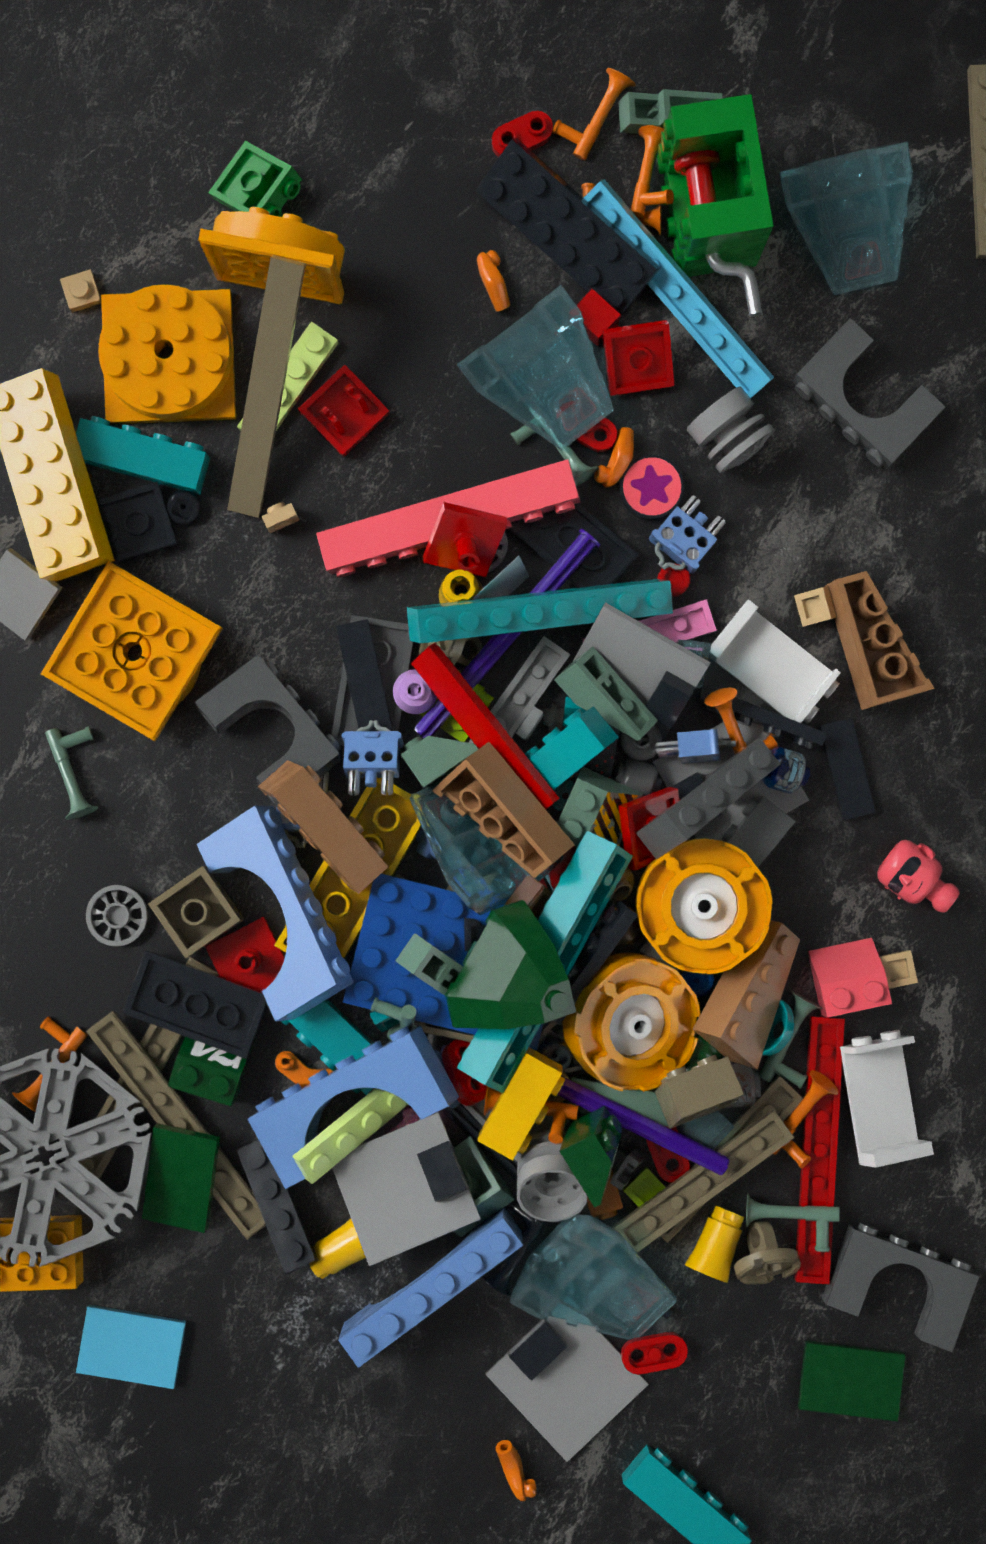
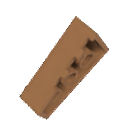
[825,571,935,710]
[432,742,575,878]
[258,760,388,894]

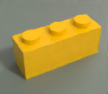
[477,1047,565,1161]

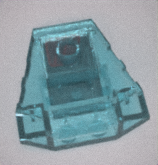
[779,142,913,295]
[457,285,614,450]
[409,782,564,915]
[510,1214,677,1340]

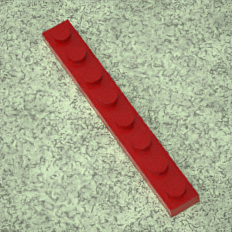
[794,1016,845,1284]

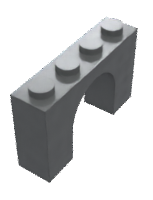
[792,318,945,469]
[195,655,341,807]
[636,738,780,859]
[822,1222,979,1352]

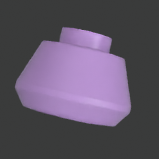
[393,669,437,714]

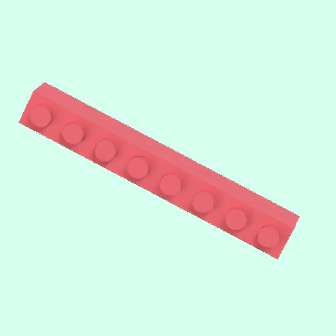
[316,459,581,577]

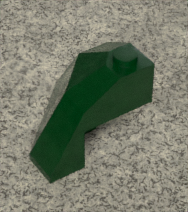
[445,900,576,1029]

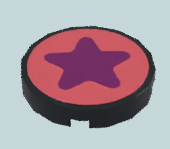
[619,455,684,520]

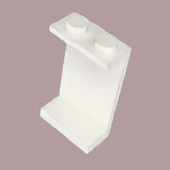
[704,599,841,724]
[840,1030,934,1168]

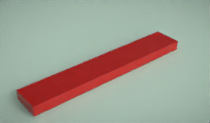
[411,642,560,809]

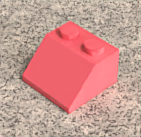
[807,938,892,1018]

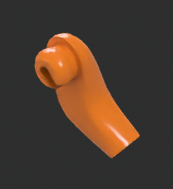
[477,250,511,311]
[594,427,634,488]
[275,1051,333,1088]
[496,1440,537,1502]

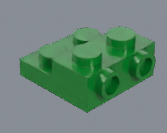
[208,141,302,217]

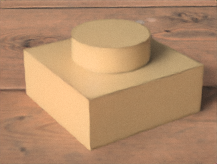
[60,269,101,313]
[262,502,299,533]
[794,586,837,626]
[879,950,918,989]

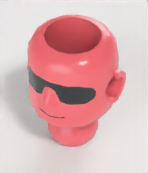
[877,840,960,913]

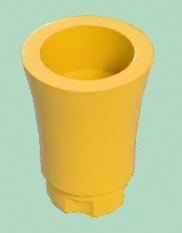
[439,570,483,604]
[684,1205,744,1283]
[309,1218,366,1279]

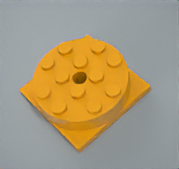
[198,207,345,304]
[98,285,236,425]
[41,561,223,741]

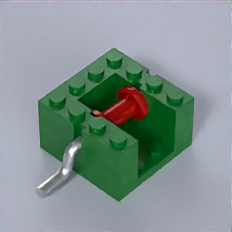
[656,94,773,317]

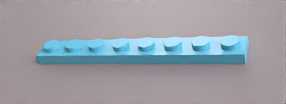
[584,179,774,398]

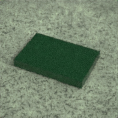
[142,1123,220,1233]
[798,1340,905,1421]

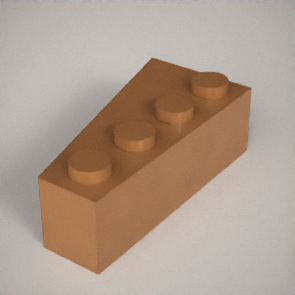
[693,920,800,1070]

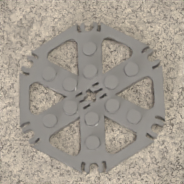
[0,1048,152,1267]

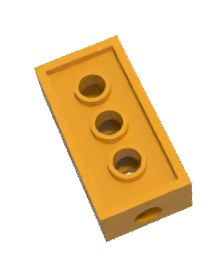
[0,1215,84,1292]

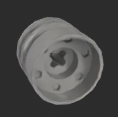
[687,386,775,473]
[517,1130,587,1222]

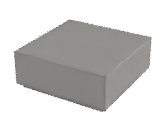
[516,706,544,741]

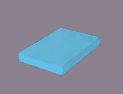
[76,1304,186,1389]

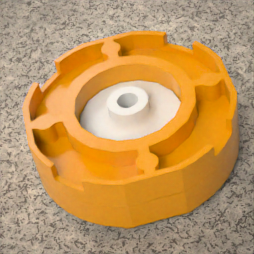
[636,838,772,974]
[563,952,701,1092]

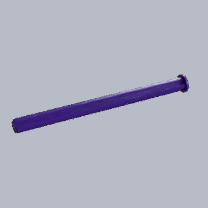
[415,529,601,738]
[557,1076,730,1175]

